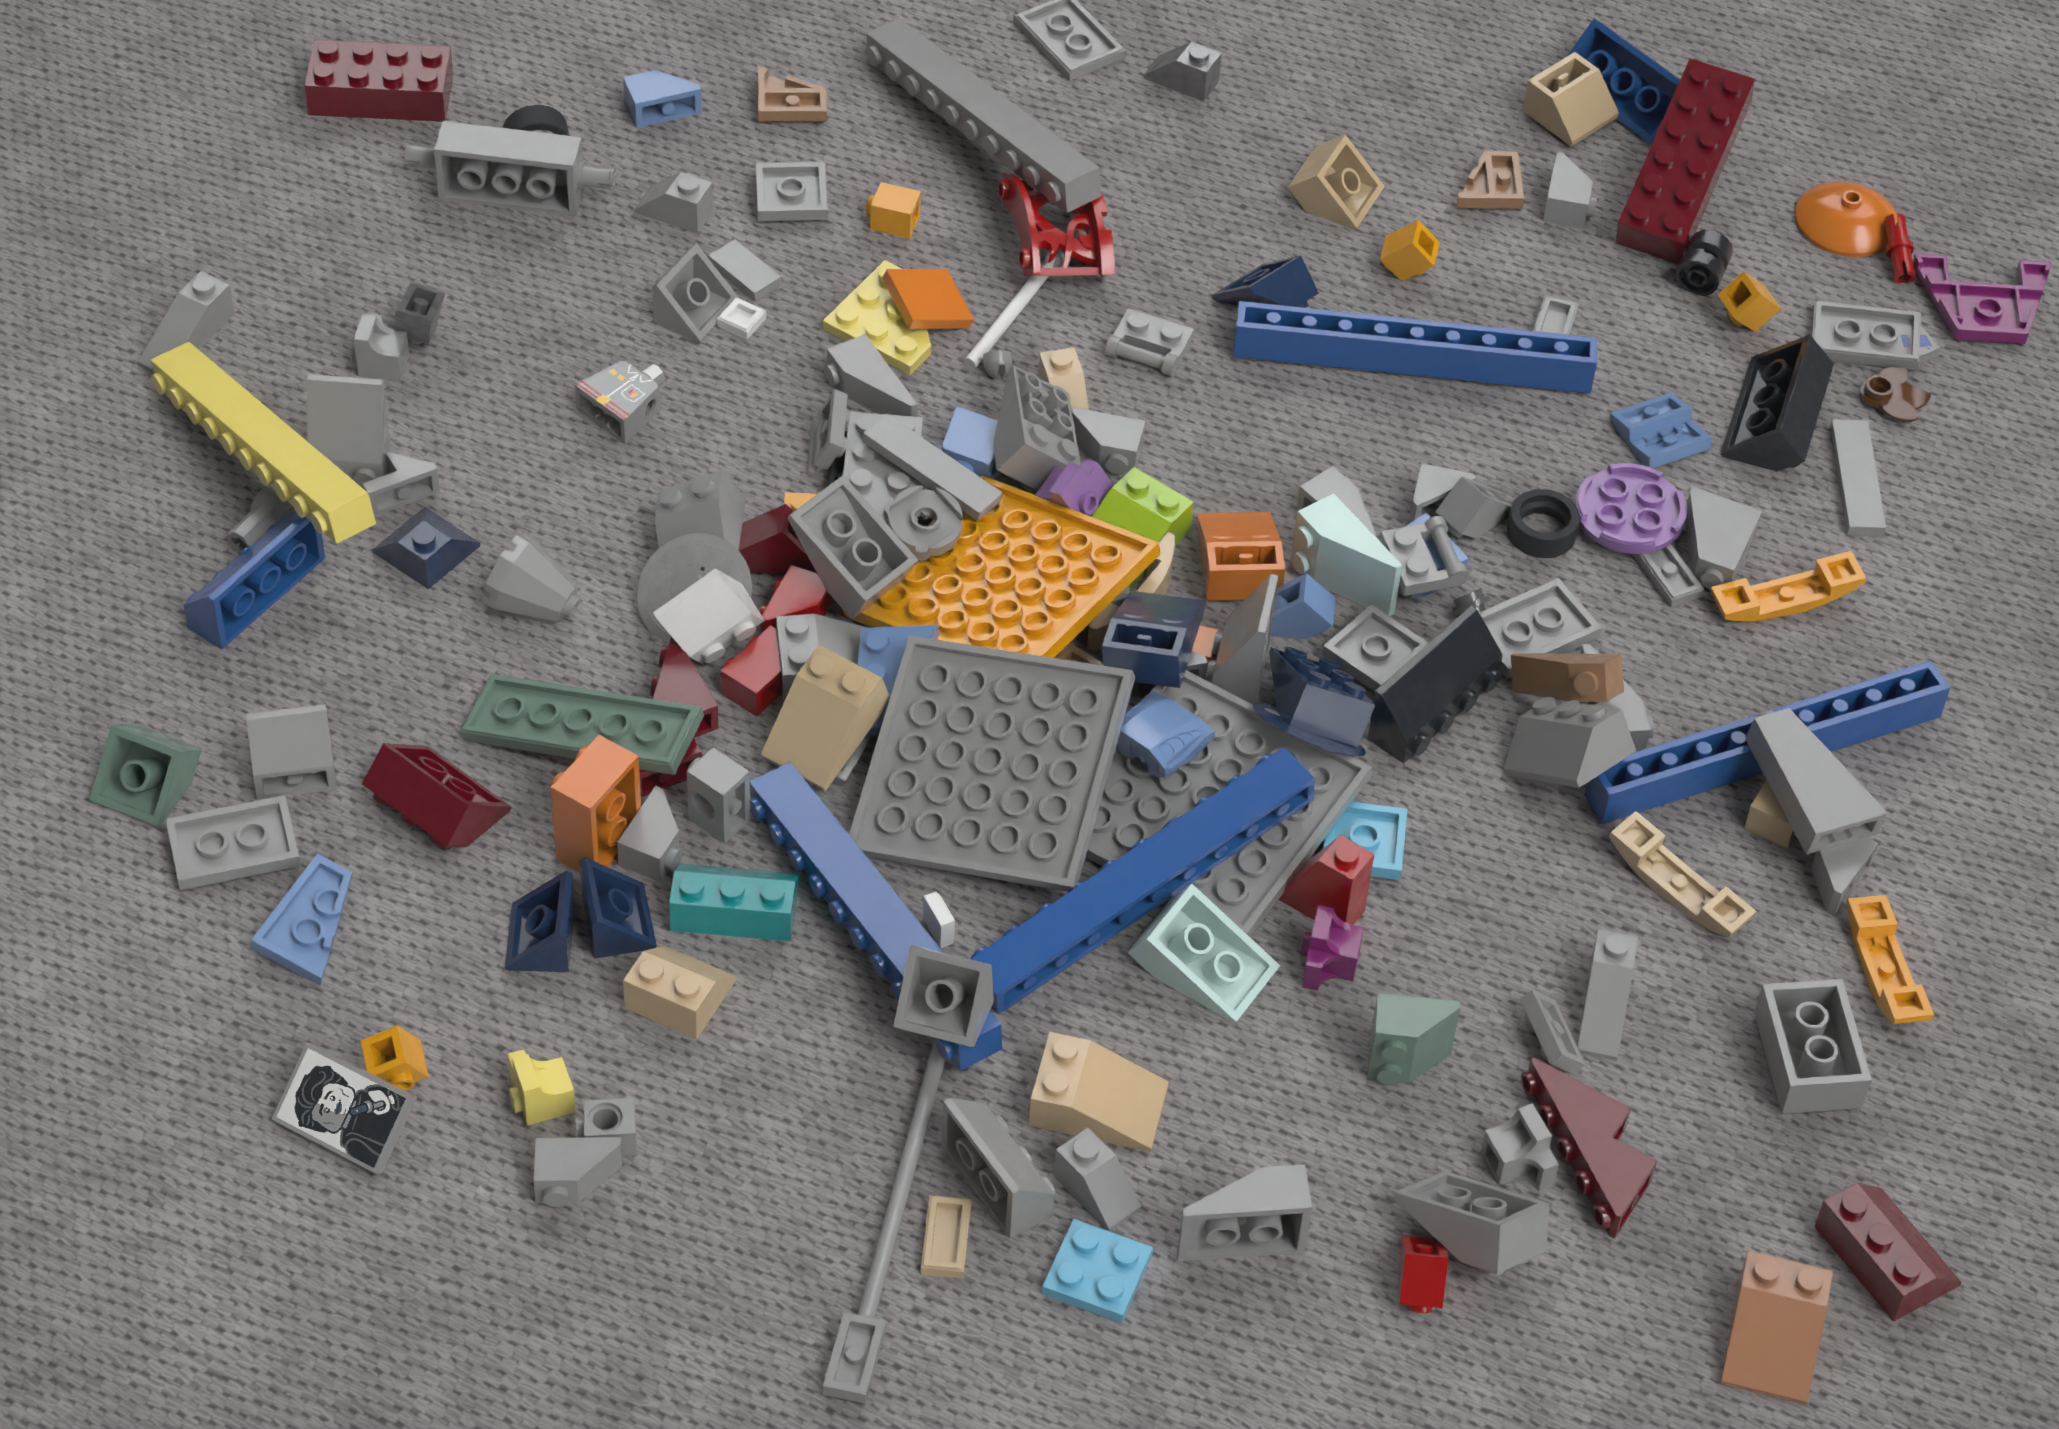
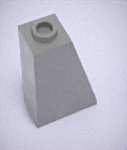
[1745,708,1887,854]

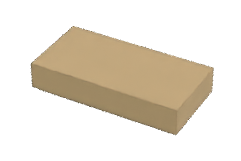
[921,1195,972,1279]

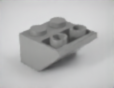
[245,704,337,799]

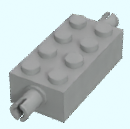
[405,121,616,216]

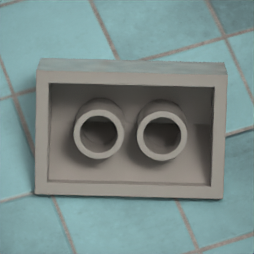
[1504,697,1636,788]
[942,1098,1056,1239]

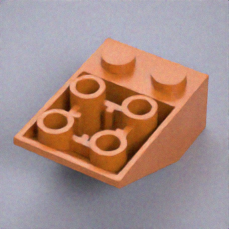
[1196,512,1285,601]

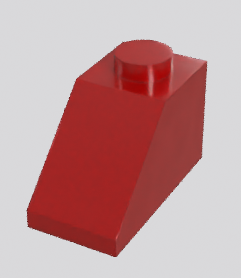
[1398,1234,1448,1313]

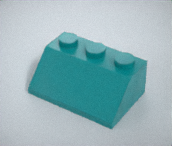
[669,864,800,941]

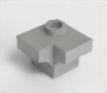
[351,313,409,381]
[1480,1103,1559,1192]

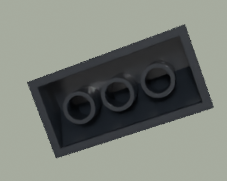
[1721,335,1834,472]
[1367,606,1503,764]

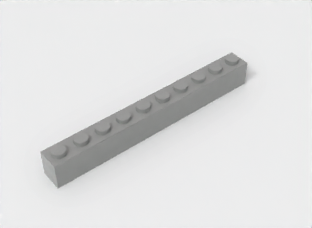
[866,18,1101,213]

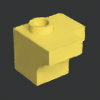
[508,1049,576,1126]

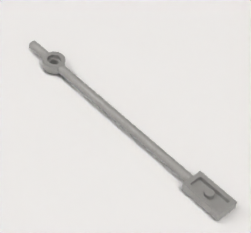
[823,1036,946,1404]

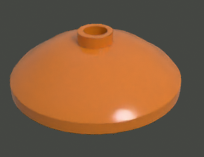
[1795,181,1898,257]

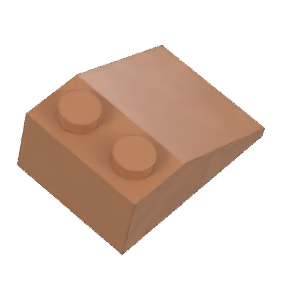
[1720,1251,1833,1405]

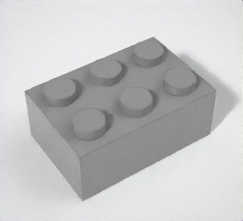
[1754,979,1872,1114]

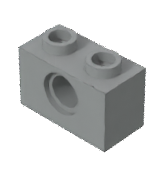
[687,747,751,843]

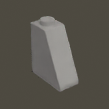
[1685,486,1762,590]

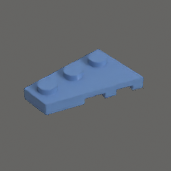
[858,625,940,736]
[250,853,352,986]

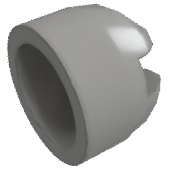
[983,350,1012,378]

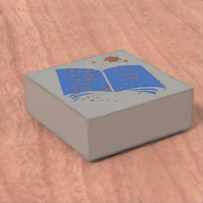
[1891,327,1941,363]

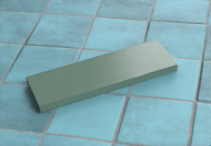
[460,674,704,775]

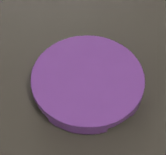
[1575,463,1687,554]

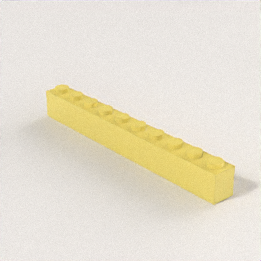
[151,342,376,544]

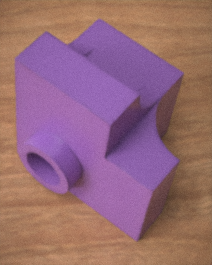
[1036,459,1113,516]

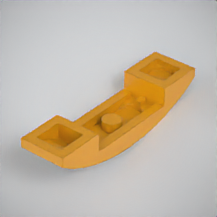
[1711,551,1866,622]
[1846,895,1934,1024]

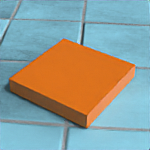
[882,269,974,329]

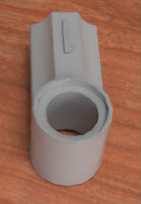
[227,487,295,554]

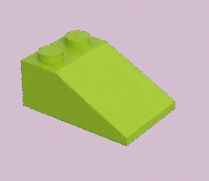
[1092,467,1194,589]

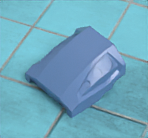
[1117,691,1215,778]

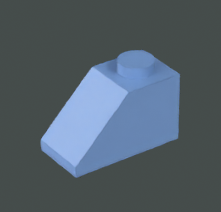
[623,70,702,128]
[1271,573,1336,640]

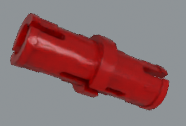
[1883,213,1916,283]

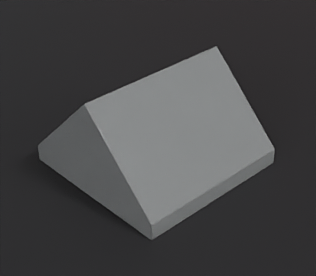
[652,243,740,342]
[893,945,994,1047]

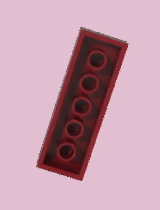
[1616,58,1755,264]

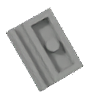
[807,389,850,478]

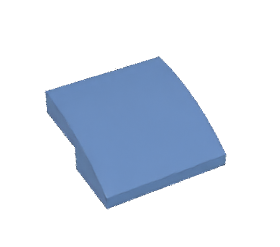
[1610,392,1711,469]

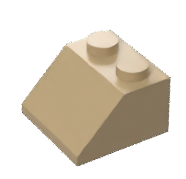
[1287,134,1385,229]
[623,946,736,1039]

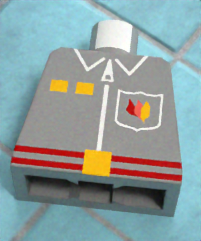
[575,361,665,444]

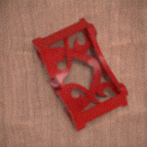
[998,173,1115,276]

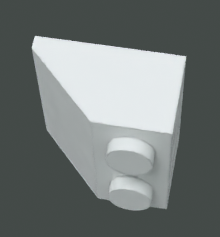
[653,568,765,664]

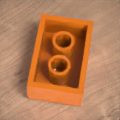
[550,735,641,873]

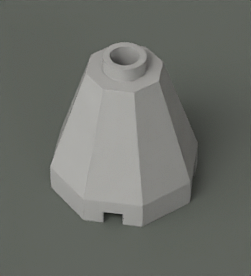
[481,533,581,622]

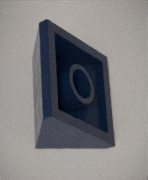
[579,857,657,959]
[505,870,575,972]

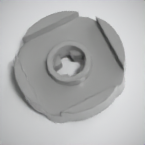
[886,486,963,561]

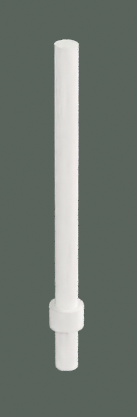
[963,230,1079,369]

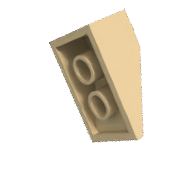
[761,645,890,792]
[1029,1032,1169,1152]

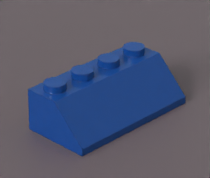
[1567,18,1680,145]
[183,511,325,649]

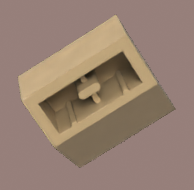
[1523,52,1619,147]

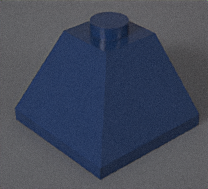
[1211,255,1319,308]
[373,507,480,589]

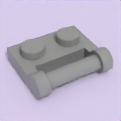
[1104,308,1194,377]
[1380,516,1470,596]

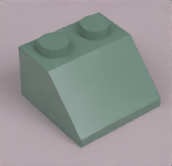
[89,723,202,827]
[1367,992,1461,1085]

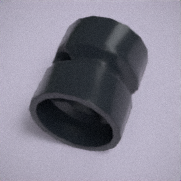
[1675,230,1733,296]

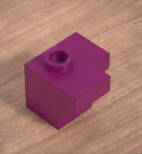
[1301,905,1364,991]

